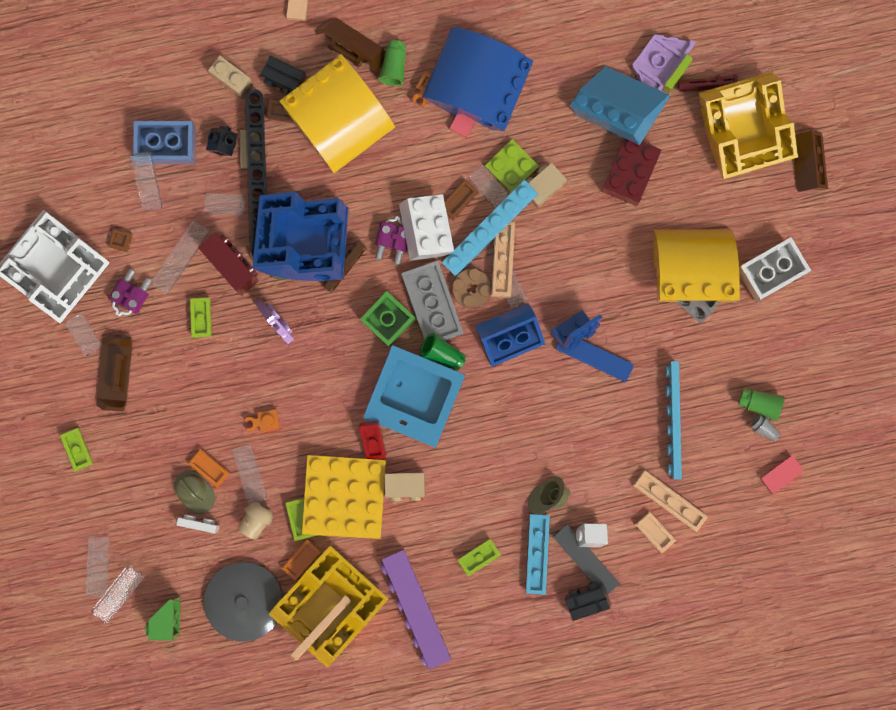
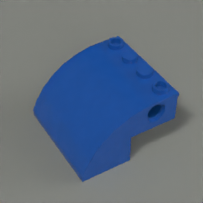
[422,27,533,131]
[253,192,349,281]

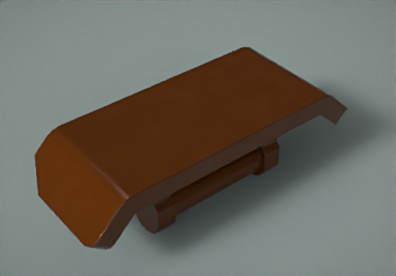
[314,18,385,71]
[96,334,132,412]

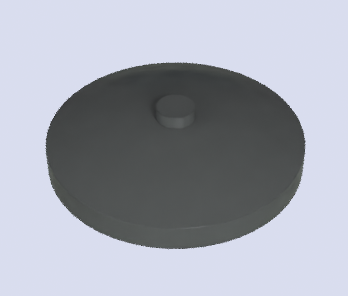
[204,562,283,642]

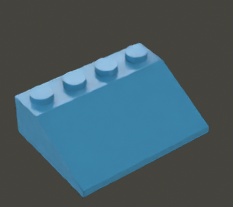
[570,66,670,145]

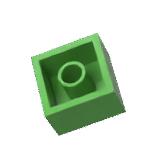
[360,291,416,348]

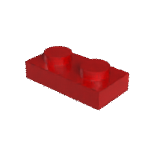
[359,420,387,460]

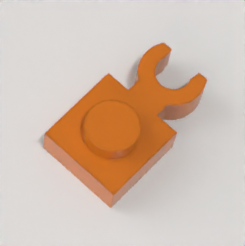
[413,71,431,108]
[244,409,281,432]

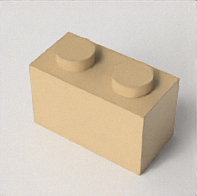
[208,56,253,99]
[526,163,567,209]
[385,473,425,501]

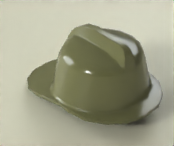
[174,470,215,514]
[528,476,571,514]

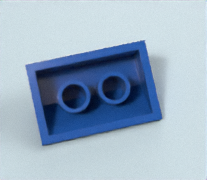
[475,303,545,367]

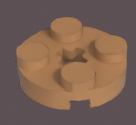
[453,269,491,308]

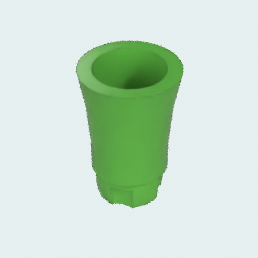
[378,40,406,86]
[738,388,785,422]

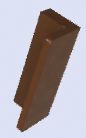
[794,130,828,192]

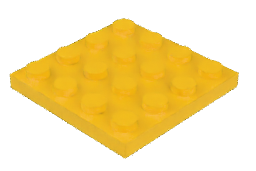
[302,455,386,539]

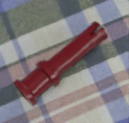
[678,74,738,92]

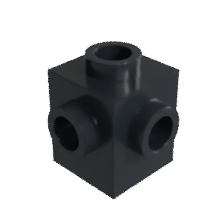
[206,126,238,156]

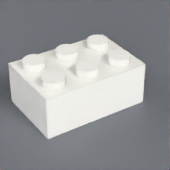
[399,194,454,261]
[739,237,811,302]

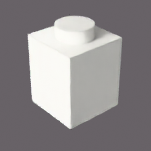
[576,524,608,547]

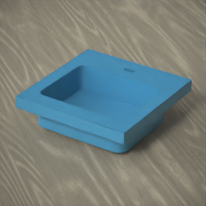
[363,345,465,448]

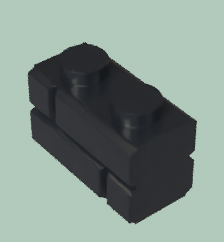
[260,55,306,95]
[565,582,611,621]

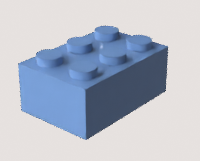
[133,121,196,164]

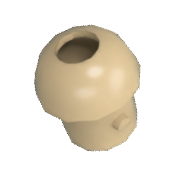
[238,502,273,540]

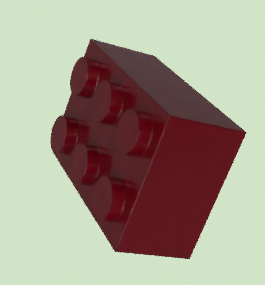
[601,138,662,207]
[198,232,259,296]

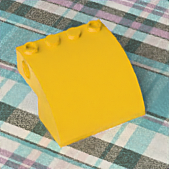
[280,54,395,173]
[699,71,798,179]
[653,229,740,302]
[269,546,388,668]

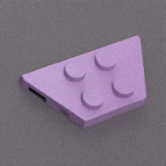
[632,34,696,91]
[254,297,294,344]

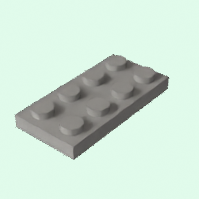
[401,261,464,341]

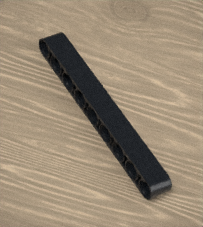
[245,89,267,260]

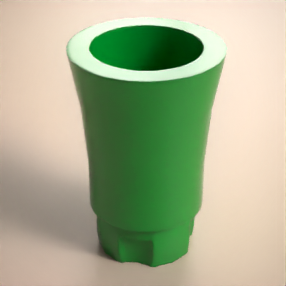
[420,332,466,371]

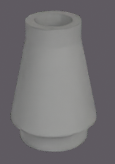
[750,415,780,442]

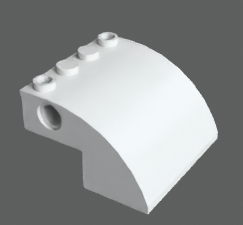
[0,209,110,323]

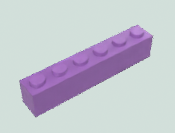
[380,549,451,670]

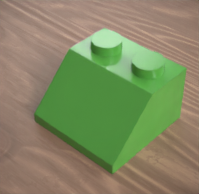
[145,597,181,640]

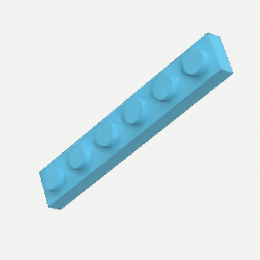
[442,180,538,276]
[665,361,682,479]

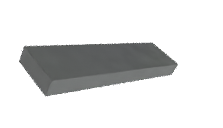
[553,524,620,594]

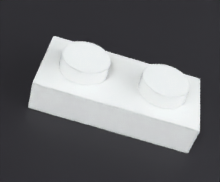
[177,514,220,533]

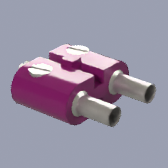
[374,216,408,265]
[108,269,152,316]

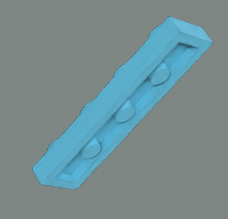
[526,514,550,595]

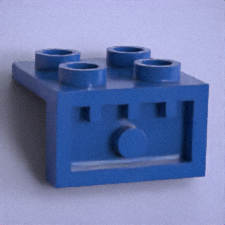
[551,310,603,351]

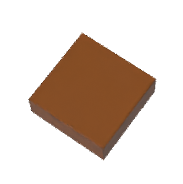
[108,228,133,253]

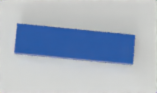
[555,340,634,383]

